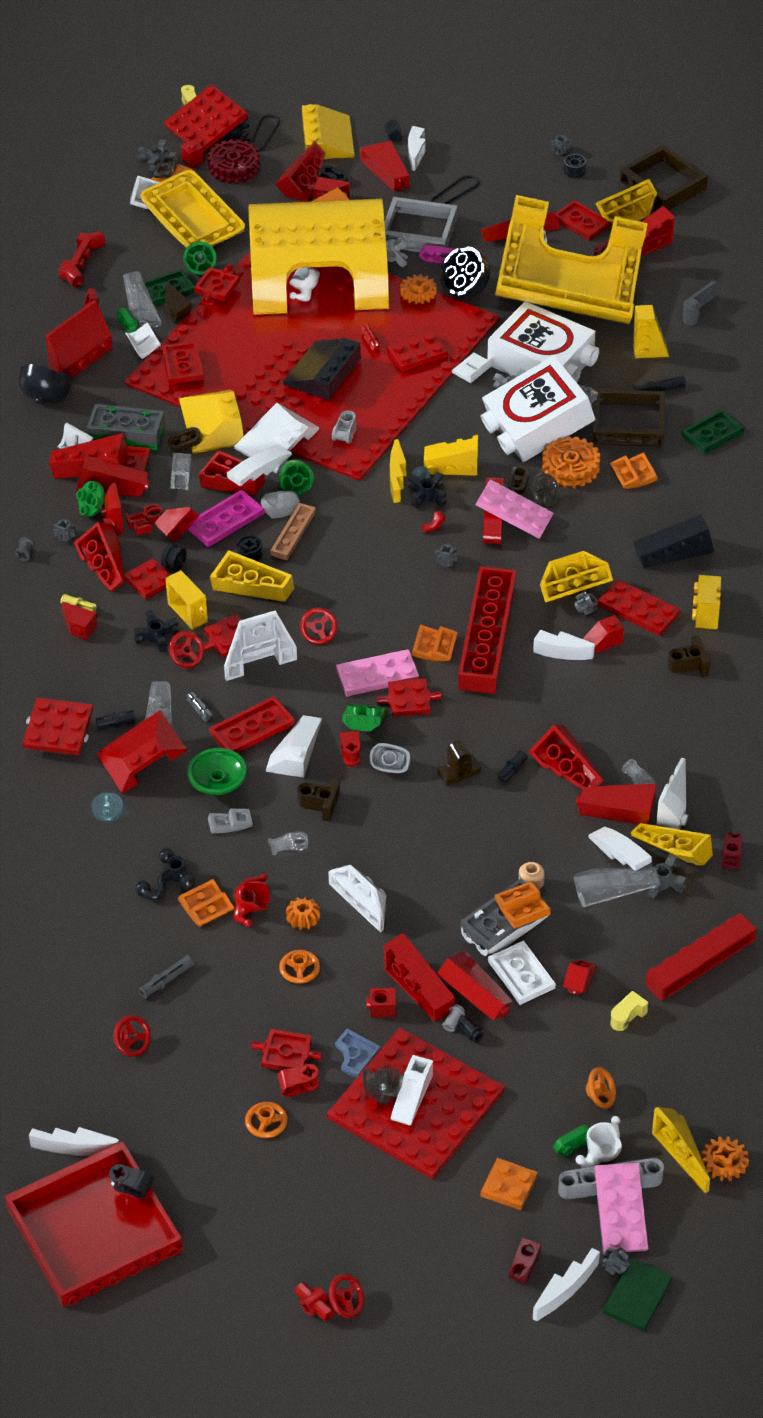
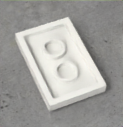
[488,941,555,1005]

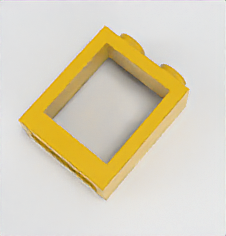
[166,571,208,630]

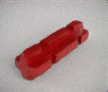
[361,324,380,351]

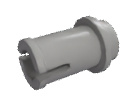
[442,1004,465,1032]

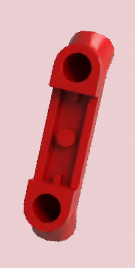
[59,231,105,287]

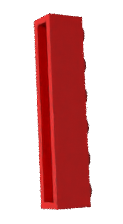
[645,913,757,1001]

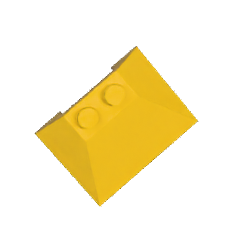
[179,390,244,453]

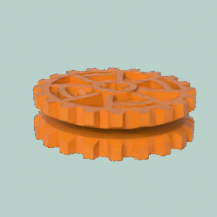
[542,436,600,488]

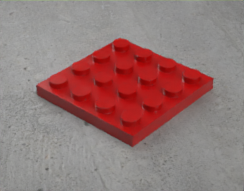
[163,84,248,153]

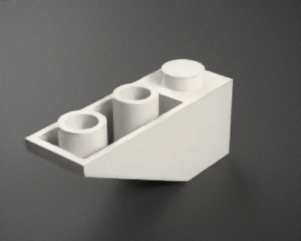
[391,1055,433,1126]

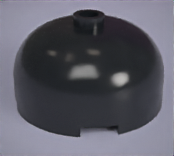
[440,246,490,299]
[19,364,72,404]

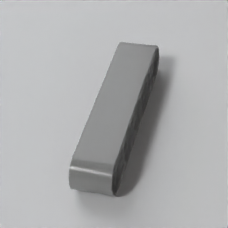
[558,1158,664,1199]

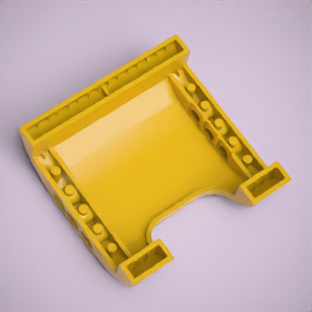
[495,195,648,324]
[249,199,389,315]

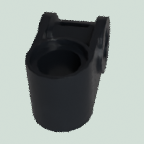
[109,1164,154,1199]

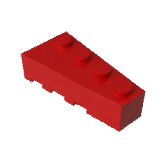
[49,433,128,479]
[384,933,455,1022]

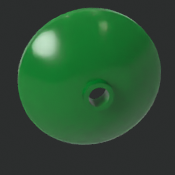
[188,748,247,795]

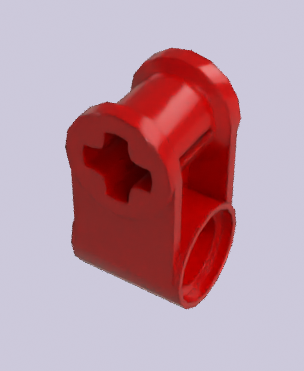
[339,730,361,767]
[277,1064,320,1097]

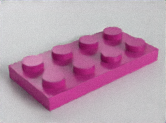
[187,490,265,547]

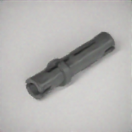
[138,955,194,999]

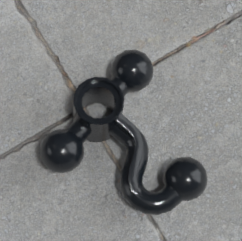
[135,848,195,900]

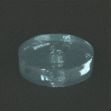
[91,792,123,822]

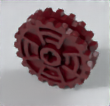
[208,139,260,184]

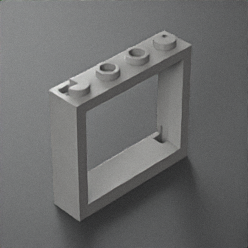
[384,197,457,256]

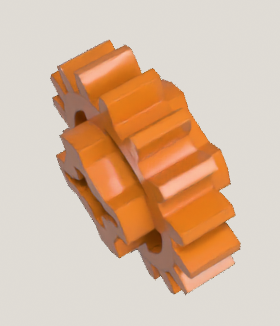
[400,274,437,304]
[701,1136,749,1181]

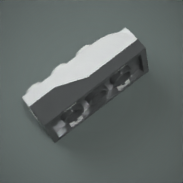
[460,878,549,956]

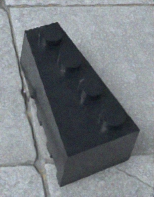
[633,514,714,568]

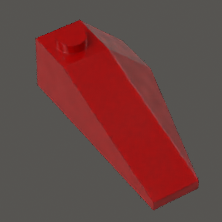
[275,141,325,202]
[74,522,125,591]
[528,724,605,789]

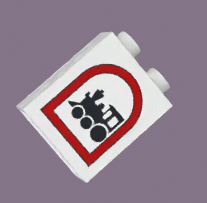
[488,302,599,383]
[480,356,595,463]

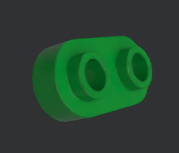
[116,307,138,333]
[553,1124,590,1156]

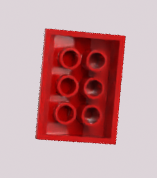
[45,300,113,378]

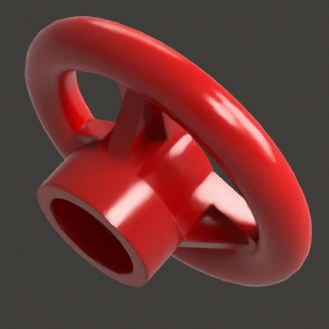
[300,607,337,645]
[169,631,204,668]
[114,1015,151,1057]
[329,1273,364,1319]

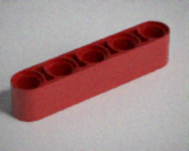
[483,477,504,545]

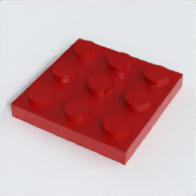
[22,698,93,755]

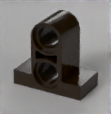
[668,636,710,677]
[438,741,481,786]
[297,778,340,822]

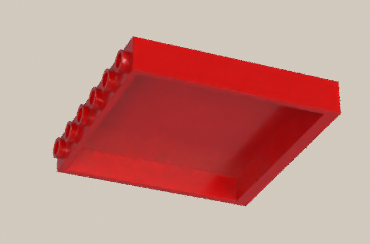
[4,1141,183,1308]

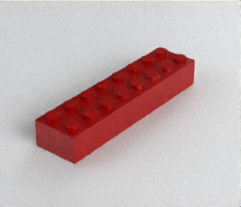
[458,566,516,694]

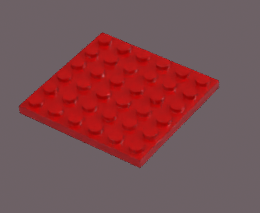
[327,1028,505,1180]

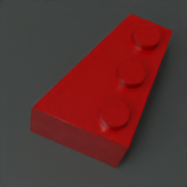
[641,206,675,256]
[199,450,265,495]

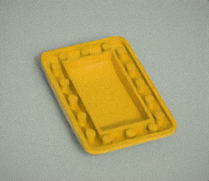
[141,170,245,248]

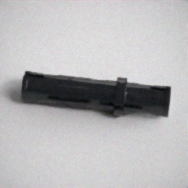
[633,376,686,391]

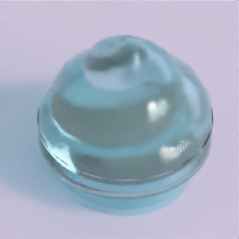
[412,466,430,480]

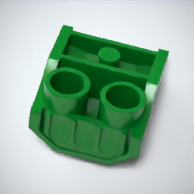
[342,704,389,732]

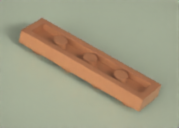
[270,503,316,560]

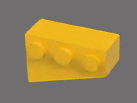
[633,305,669,359]
[424,435,478,475]
[692,575,721,629]

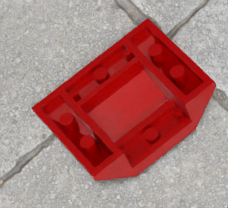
[96,710,187,794]

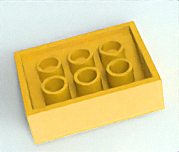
[302,104,355,159]

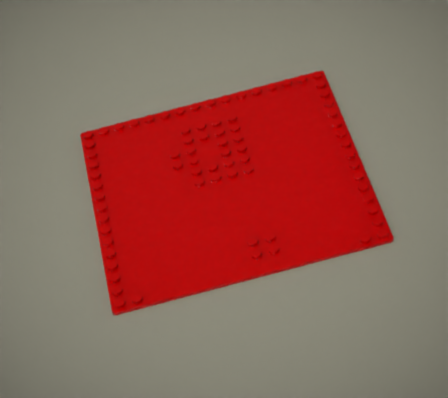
[125,251,499,480]

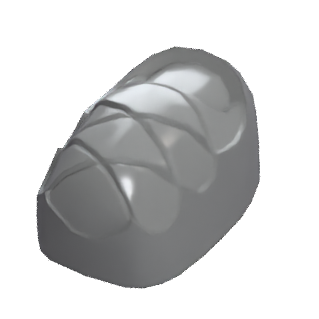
[261,491,300,519]
[369,743,411,773]

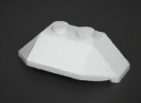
[329,865,387,932]

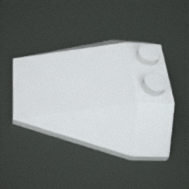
[224,611,297,681]

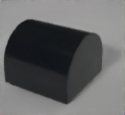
[385,119,402,142]

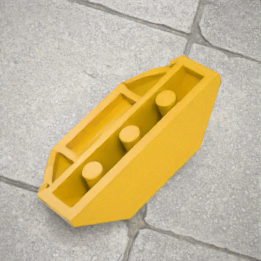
[595,179,657,224]
[540,551,613,602]

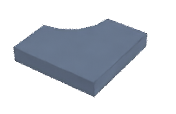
[335,1029,382,1079]

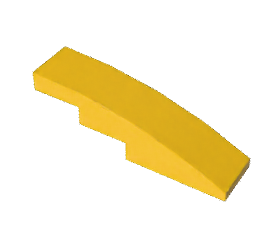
[390,439,406,503]

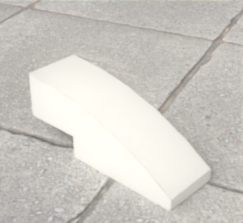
[408,126,425,171]
[533,630,595,660]

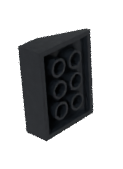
[283,338,361,400]

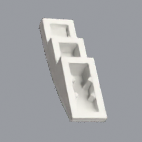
[227,444,292,486]
[589,827,651,871]
[29,1127,119,1156]
[533,1248,600,1321]

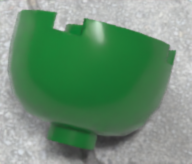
[183,241,217,275]
[277,459,314,496]

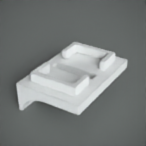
[126,323,161,359]
[452,353,493,383]
[57,423,93,449]

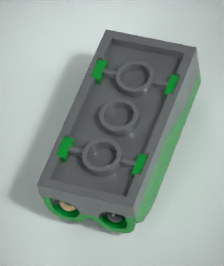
[87,404,165,451]

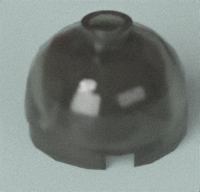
[362,1068,405,1104]

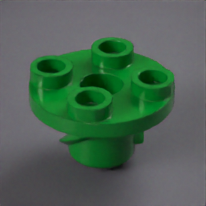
[76,481,106,517]

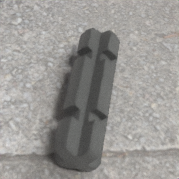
[187,691,213,722]

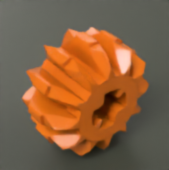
[286,896,320,931]

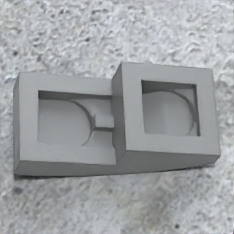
[208,808,253,833]

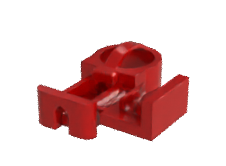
[125,504,163,536]

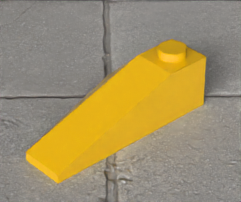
[631,823,713,865]
[652,1107,710,1193]

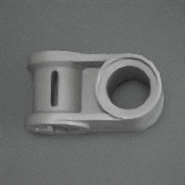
[332,411,357,444]

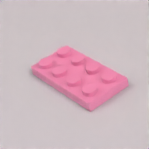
[476,479,554,539]
[336,649,419,697]
[594,1163,648,1254]

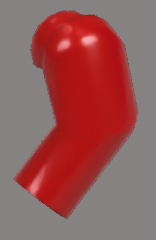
[421,511,445,533]

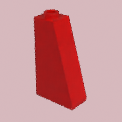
[360,141,410,191]
[76,456,150,497]
[576,784,656,825]
[437,951,512,1021]

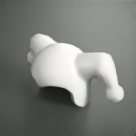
[289,267,320,301]
[575,1116,622,1168]

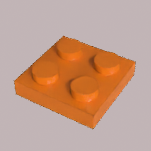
[481,1158,538,1211]

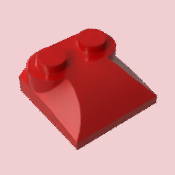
[101,483,124,534]

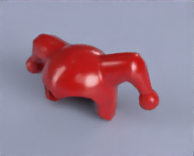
[234,873,270,927]

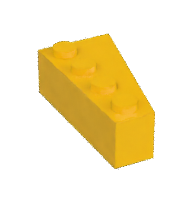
[210,550,294,602]

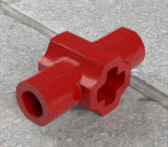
[294,1282,335,1322]

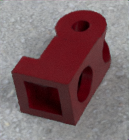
[721,832,743,870]
[509,1238,541,1284]

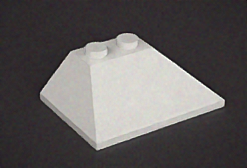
[234,403,319,474]

